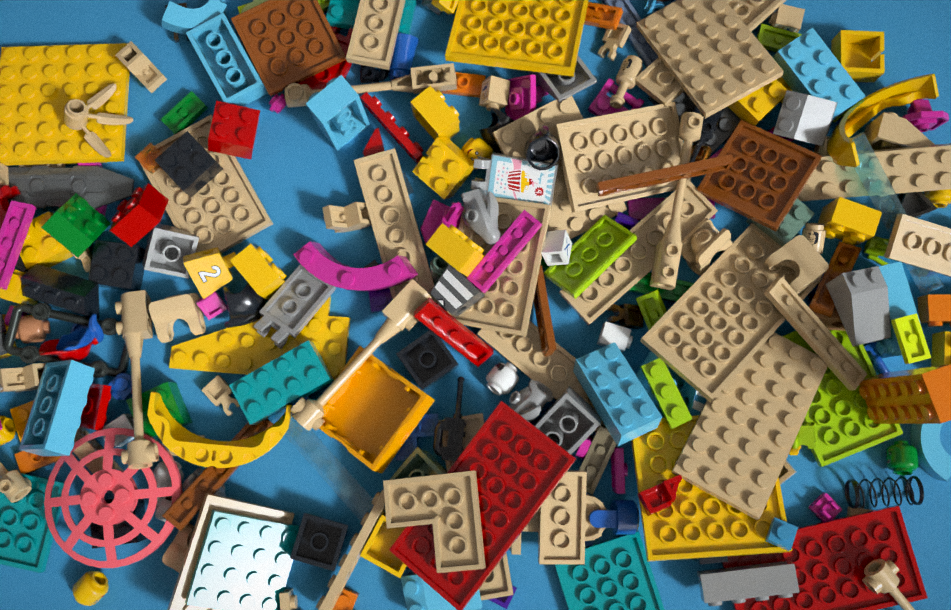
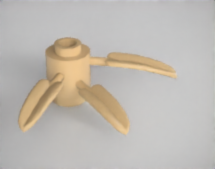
[64,83,134,158]

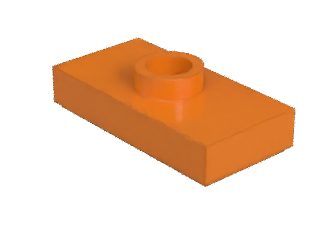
[584,2,623,30]
[441,72,486,98]
[14,451,61,474]

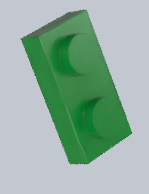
[161,91,208,134]

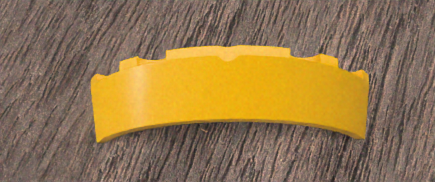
[827,74,939,167]
[147,392,292,468]

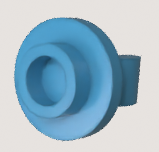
[642,0,665,17]

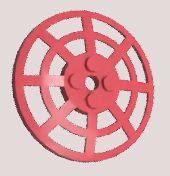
[44,428,183,568]

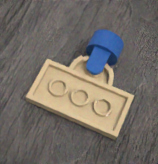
[538,470,639,564]

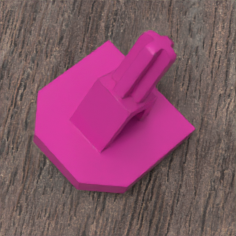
[505,74,549,120]
[902,99,949,132]
[420,199,464,243]

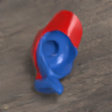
[39,314,104,362]

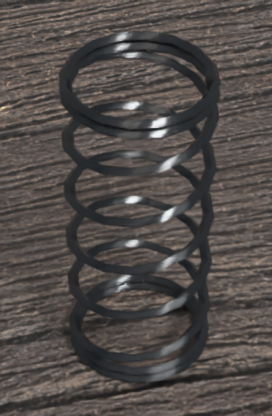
[845,476,924,509]

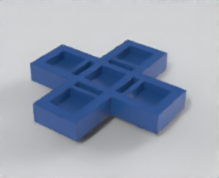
[395,413,439,461]

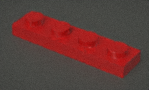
[360,92,424,164]
[414,298,494,367]

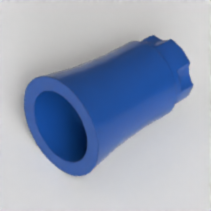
[389,33,419,80]

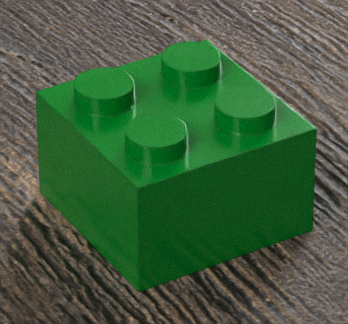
[41,194,111,257]
[126,382,193,439]

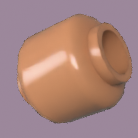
[16,315,51,344]

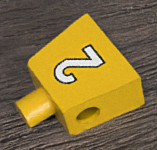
[183,247,236,299]

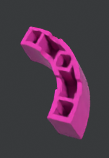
[293,241,418,291]

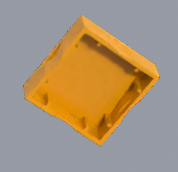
[319,346,435,474]

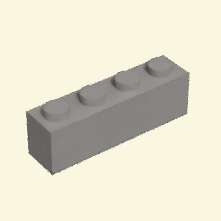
[697,561,799,606]

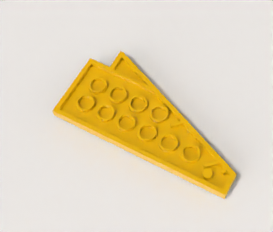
[169,296,351,382]

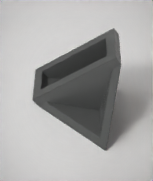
[885,192,937,228]

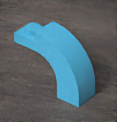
[162,0,227,35]
[910,423,951,481]

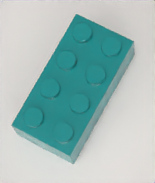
[229,340,334,425]

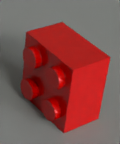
[208,101,260,160]
[110,183,169,247]

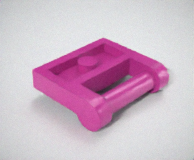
[588,78,645,116]

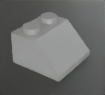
[773,90,837,146]
[142,223,199,279]

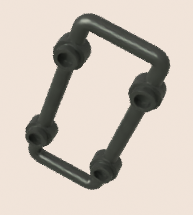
[4,303,130,378]

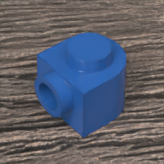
[108,373,132,401]

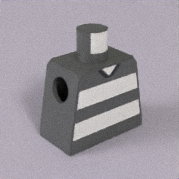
[431,264,485,316]

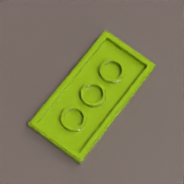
[544,214,637,299]

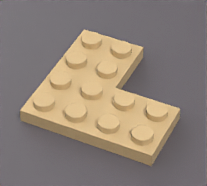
[383,471,486,573]

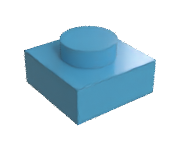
[765,517,798,551]

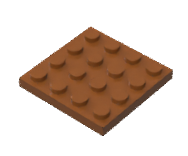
[231,0,346,96]
[697,120,822,232]

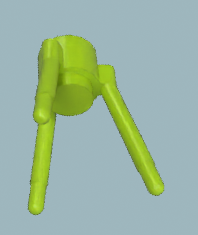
[864,236,889,266]

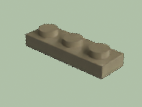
[578,424,616,495]

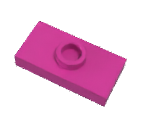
[611,447,628,494]

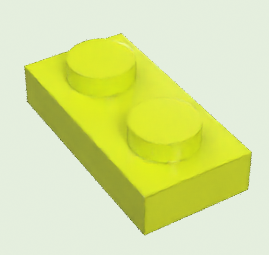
[891,313,931,364]

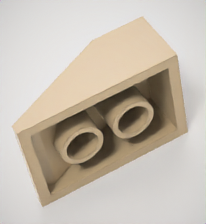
[860,112,935,151]

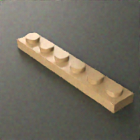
[764,277,867,390]
[316,490,385,610]

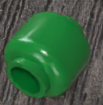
[886,441,919,475]

